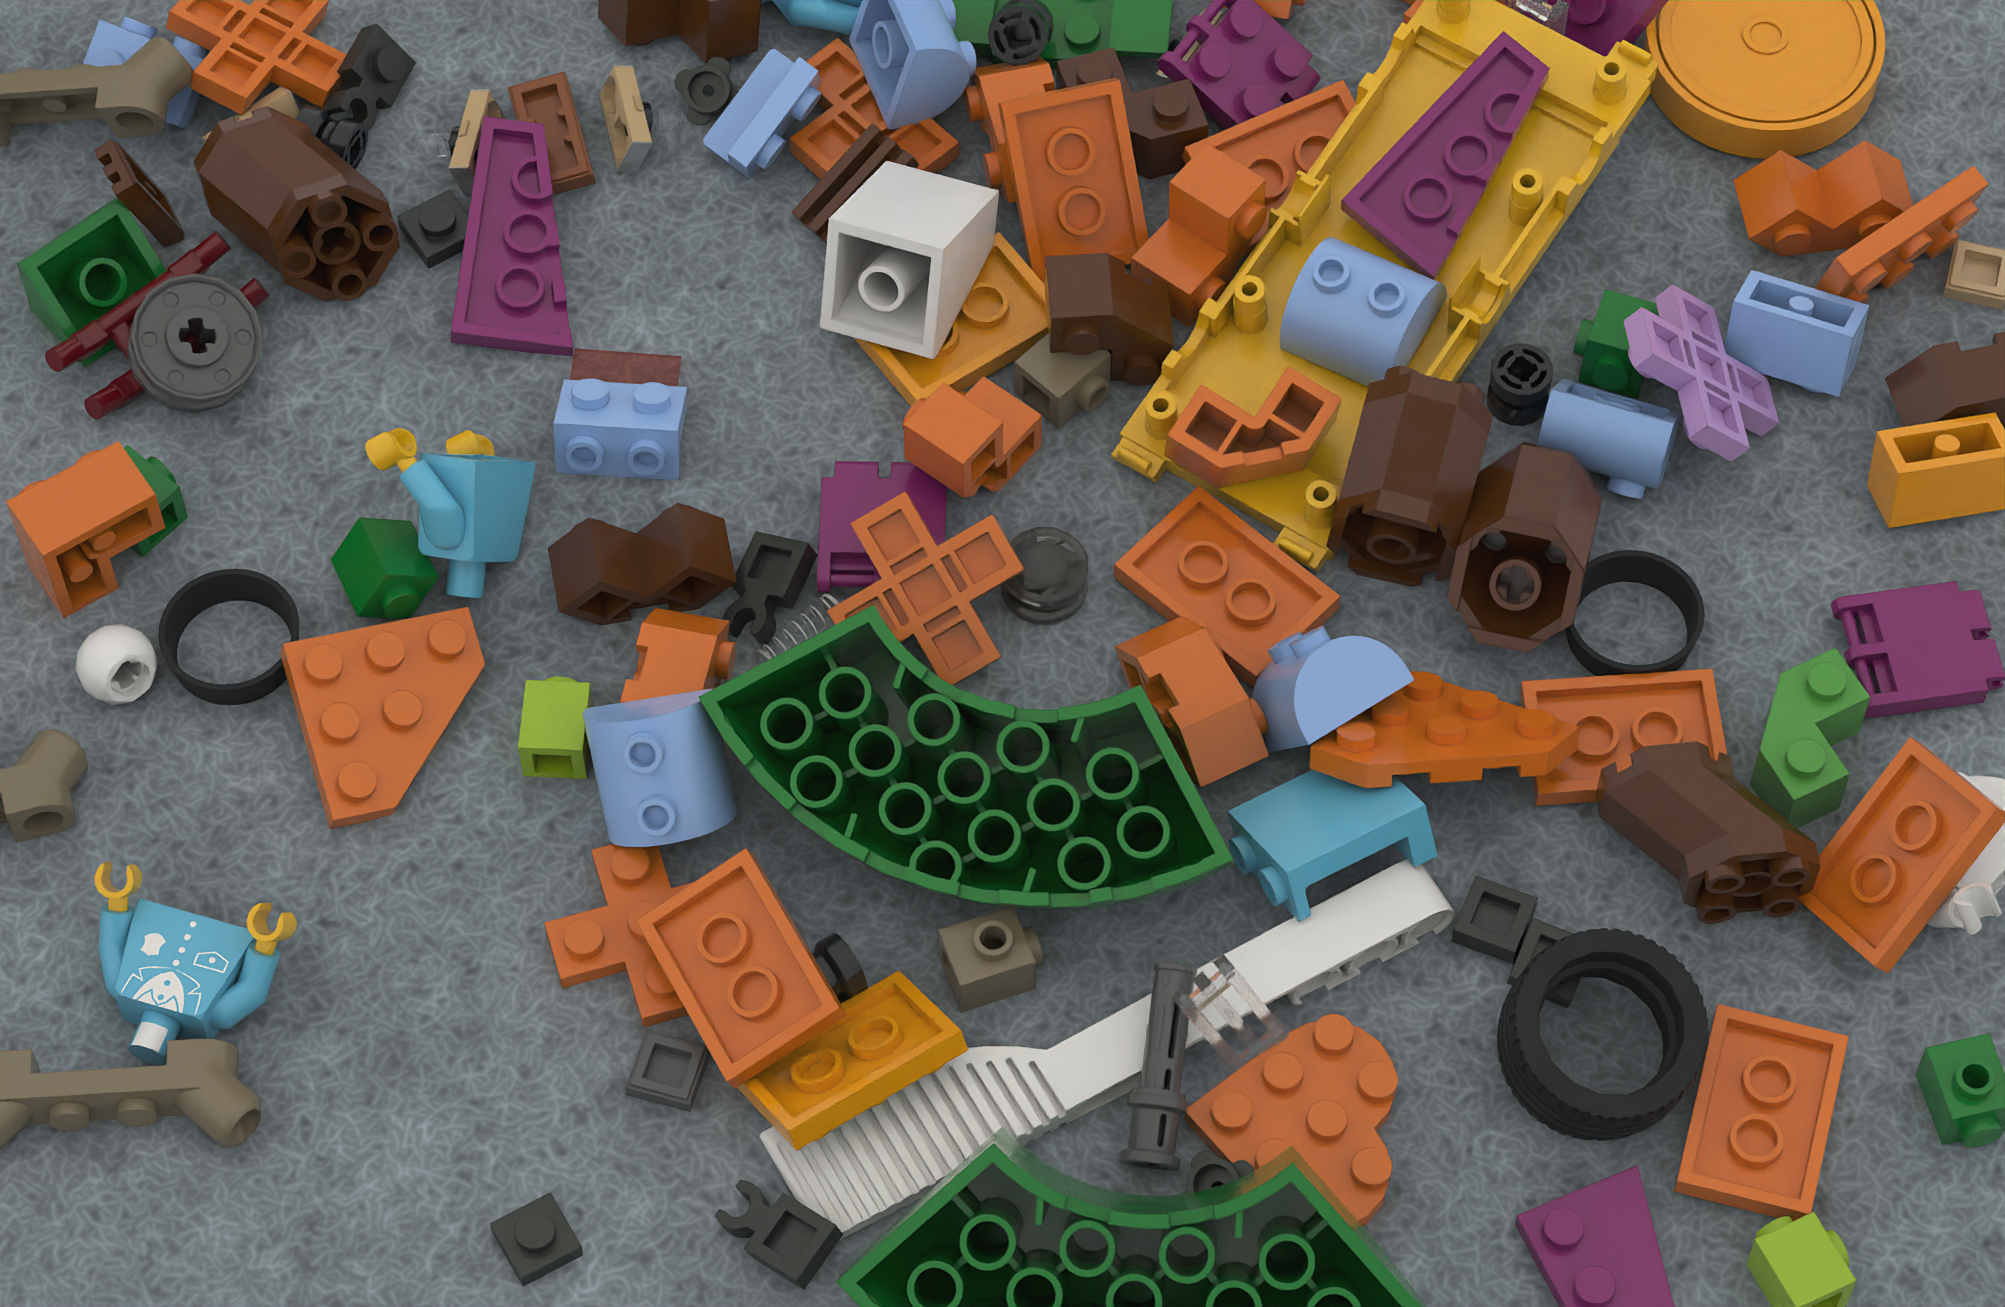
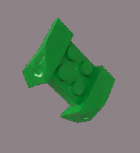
[952,0,1173,69]

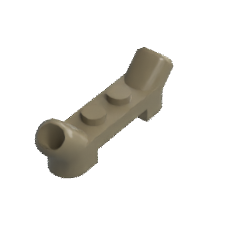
[0,37,194,146]
[0,729,88,843]
[0,1039,262,1150]

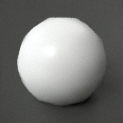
[75,624,158,705]

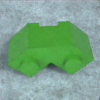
[1750,647,1870,828]

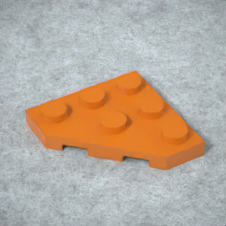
[280,607,485,829]
[1309,670,1580,788]

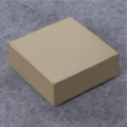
[1943,240,2005,310]

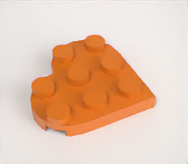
[1183,1014,1398,1226]

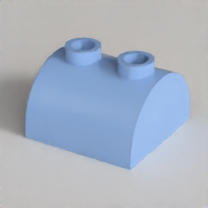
[849,0,976,130]
[1280,237,1447,387]
[1537,379,1683,499]
[1252,626,1414,753]
[583,688,737,847]

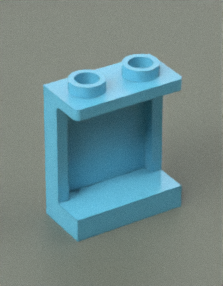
[1228,770,1438,922]

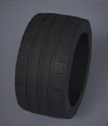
[1497,928,1709,1141]

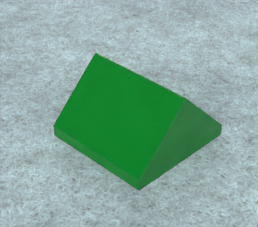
[17,197,166,367]

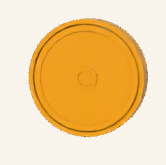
[1642,0,1886,159]

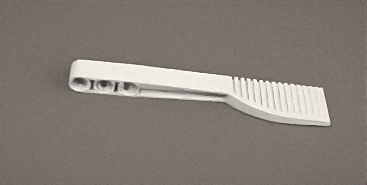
[759,859,1455,1240]

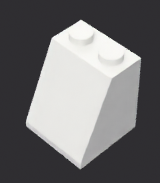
[820,161,999,359]

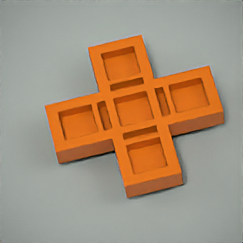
[166,0,347,115]
[789,37,959,179]
[827,491,1026,686]
[544,844,695,1028]

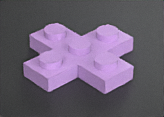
[1624,284,1779,462]

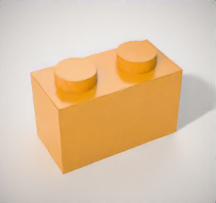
[1867,412,2005,528]

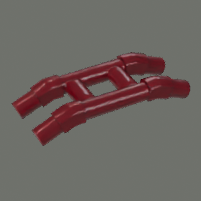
[45,230,270,420]

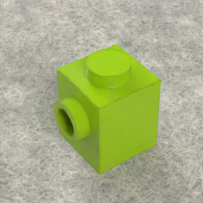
[518,676,594,779]
[1746,1212,1856,1307]

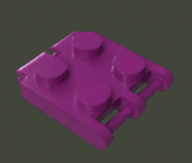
[1157,0,1321,130]
[817,461,947,593]
[1830,581,2005,718]

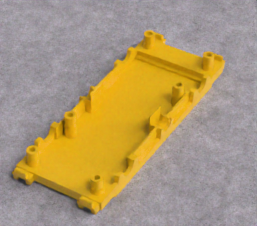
[1111,0,1659,573]

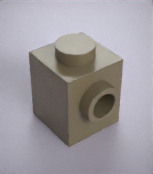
[1014,334,1111,429]
[938,908,1044,1013]

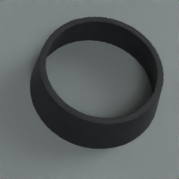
[1566,550,1705,676]
[158,569,299,706]

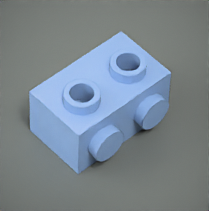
[1724,270,1870,397]

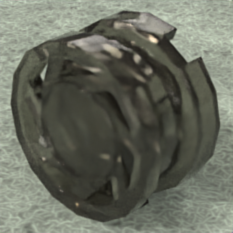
[1001,527,1088,625]

